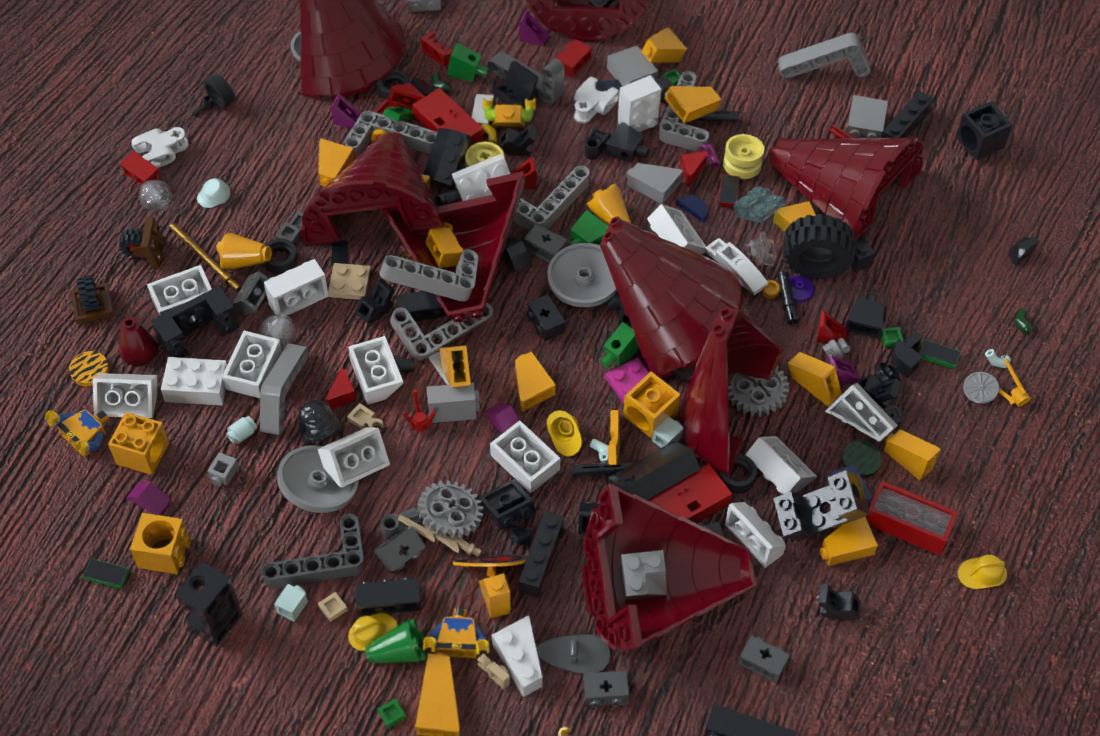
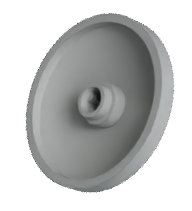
[547,243,617,307]
[277,446,358,513]

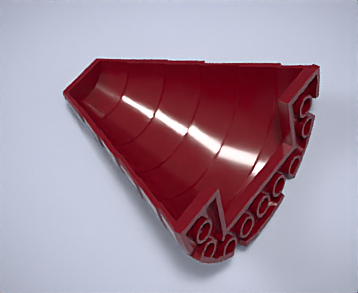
[300,0,405,99]
[526,0,649,41]
[301,132,444,246]
[768,137,924,242]
[381,171,525,322]
[600,216,743,379]
[679,308,784,475]
[582,484,757,651]

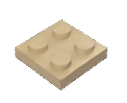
[328,263,371,300]

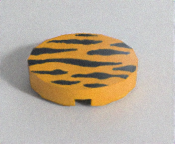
[69,351,109,387]

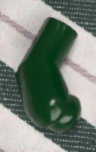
[432,74,451,93]
[1014,309,1033,334]

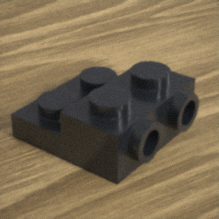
[479,479,536,530]

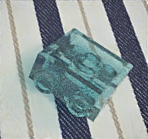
[733,187,786,222]

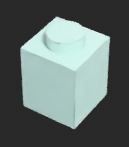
[652,417,684,448]
[274,584,308,622]

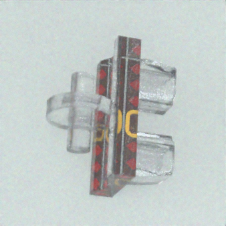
[745,231,776,269]

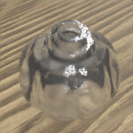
[139,180,172,212]
[261,314,296,347]

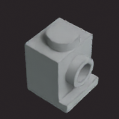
[207,452,239,487]

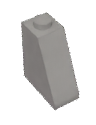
[626,163,683,204]

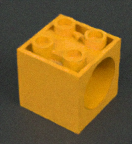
[623,372,681,439]
[108,412,169,475]
[130,513,191,574]

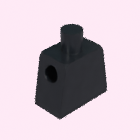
[605,122,650,162]
[845,294,884,339]

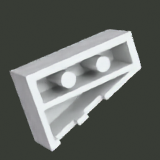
[825,383,898,442]
[492,616,542,697]

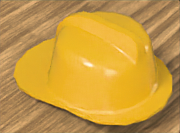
[547,410,582,456]
[958,555,1007,589]
[348,613,397,651]

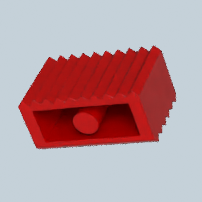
[556,39,592,78]

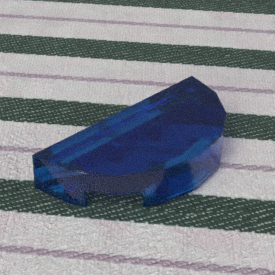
[676,195,708,222]

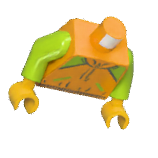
[482,98,536,128]

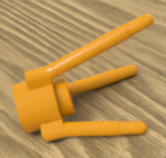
[999,359,1031,407]

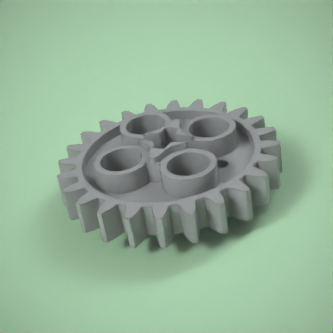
[728,366,789,417]
[417,480,483,539]

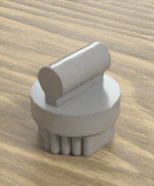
[823,338,850,359]

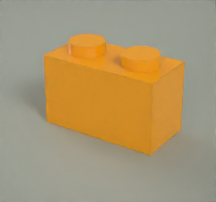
[426,228,463,268]

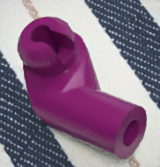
[701,143,721,168]

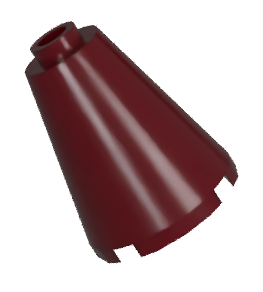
[119,317,158,366]

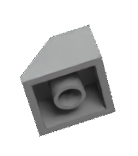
[620,550,667,600]

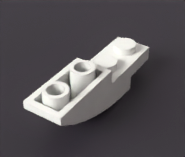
[705,238,768,295]

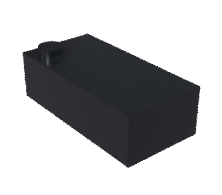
[608,441,700,500]

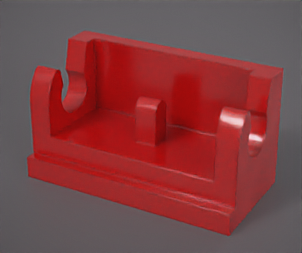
[421,32,454,68]
[120,151,160,191]

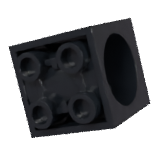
[956,101,1013,160]

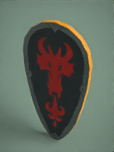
[453,554,527,577]

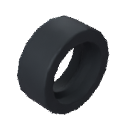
[377,69,410,100]
[203,74,235,109]
[264,238,298,274]
[718,454,757,493]

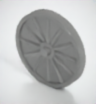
[963,372,999,404]

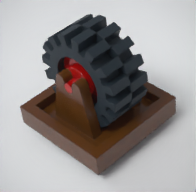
[119,217,166,269]
[70,275,114,324]

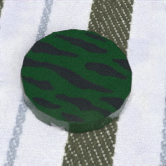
[842,441,882,478]

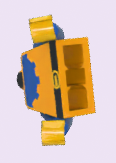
[44,410,109,458]
[423,608,489,658]

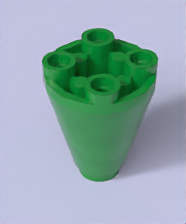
[365,619,427,663]

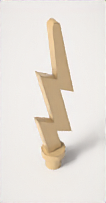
[398,515,481,557]

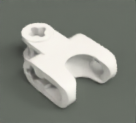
[574,76,620,123]
[132,127,189,168]

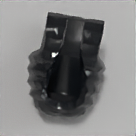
[298,400,343,446]

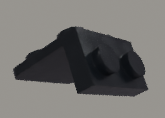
[491,61,538,108]

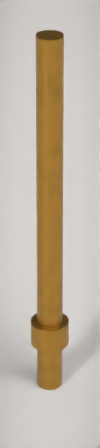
[169,223,242,292]

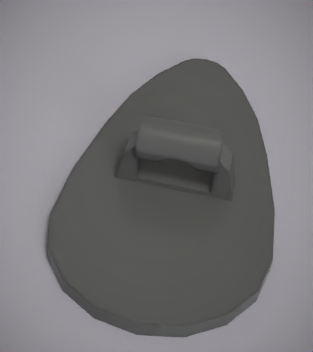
[536,635,610,674]

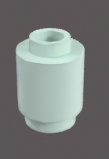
[226,416,257,444]

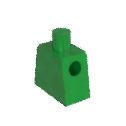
[447,43,489,82]
[568,211,608,246]
[600,322,639,369]

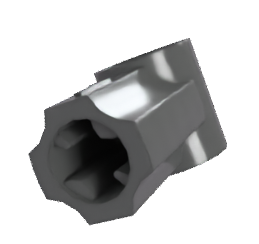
[381,508,422,540]

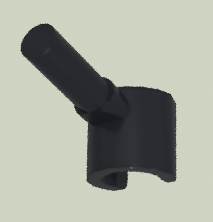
[192,95,214,116]

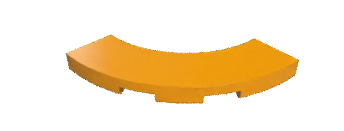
[608,410,620,465]

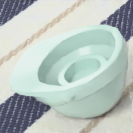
[197,178,231,208]

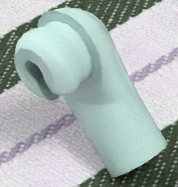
[985,349,1011,368]
[590,439,608,463]

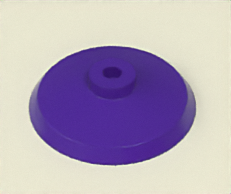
[789,276,815,303]

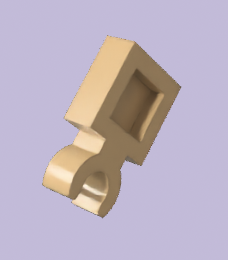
[347,403,384,429]
[477,654,510,689]

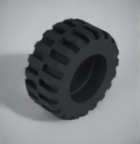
[783,214,855,279]

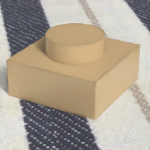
[318,592,348,622]

